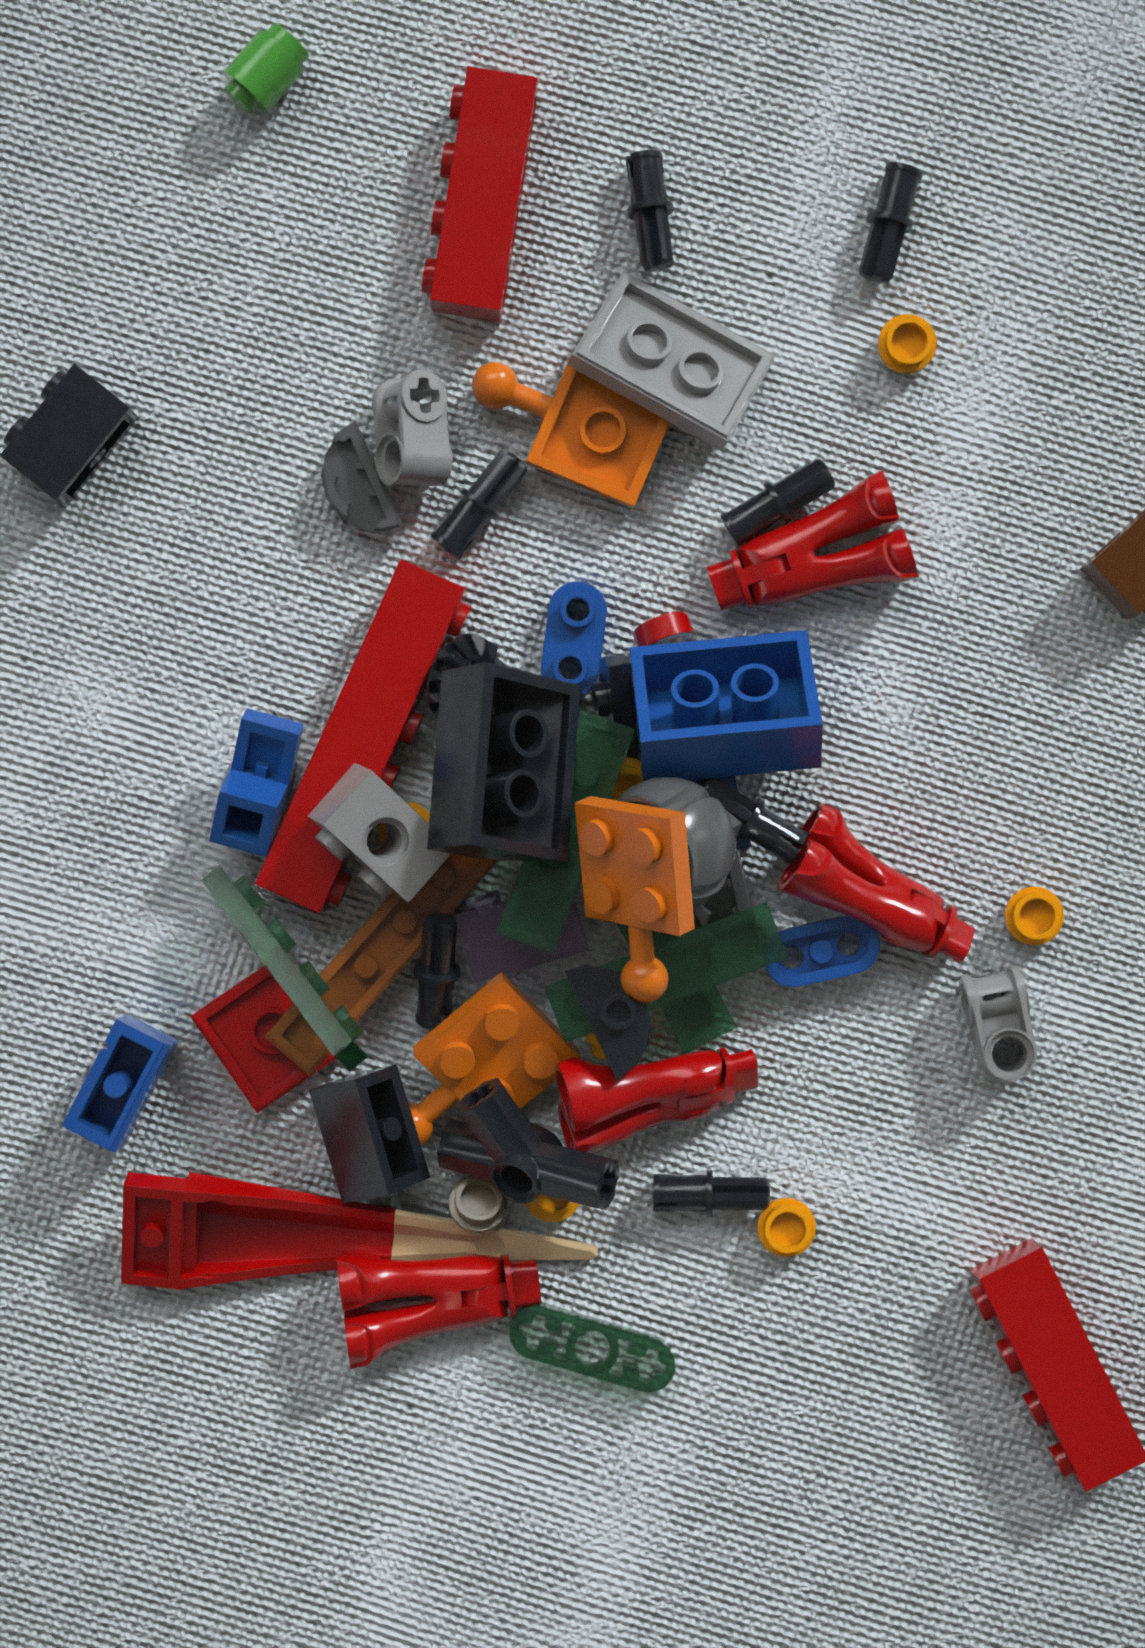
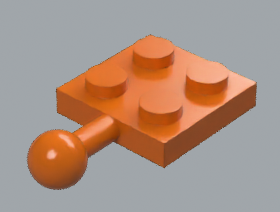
[472,353,670,509]
[575,796,695,1003]
[408,972,581,1147]

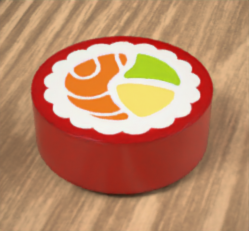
[633,611,695,647]

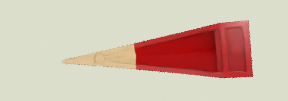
[121,1172,598,1290]

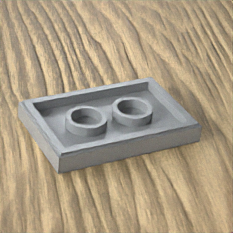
[568,270,776,451]

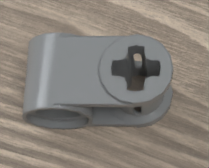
[371,369,453,486]
[959,964,1037,1081]

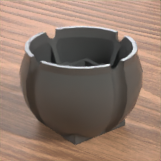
[617,777,742,910]

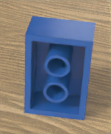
[630,630,823,781]

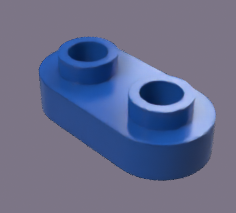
[541,581,607,697]
[762,915,880,987]

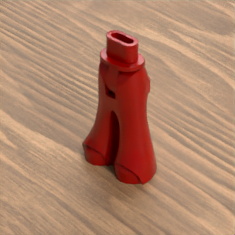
[706,470,919,611]
[777,802,975,963]
[555,1047,758,1154]
[336,1254,542,1369]

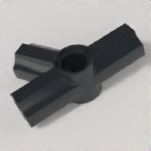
[436,1078,620,1210]

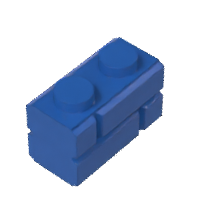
[62,1015,179,1152]

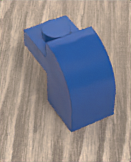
[209,708,304,857]

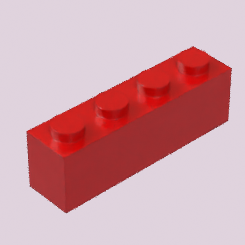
[422,66,538,323]
[968,1238,1145,1492]

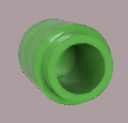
[223,23,309,114]

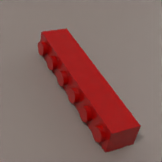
[255,559,473,913]

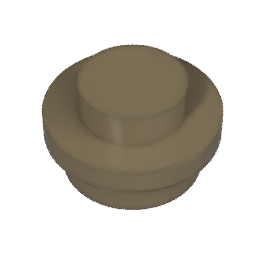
[449,1175,508,1233]

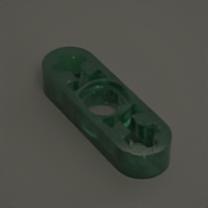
[509,1302,675,1393]

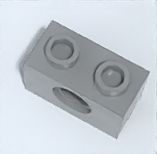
[307,763,451,903]

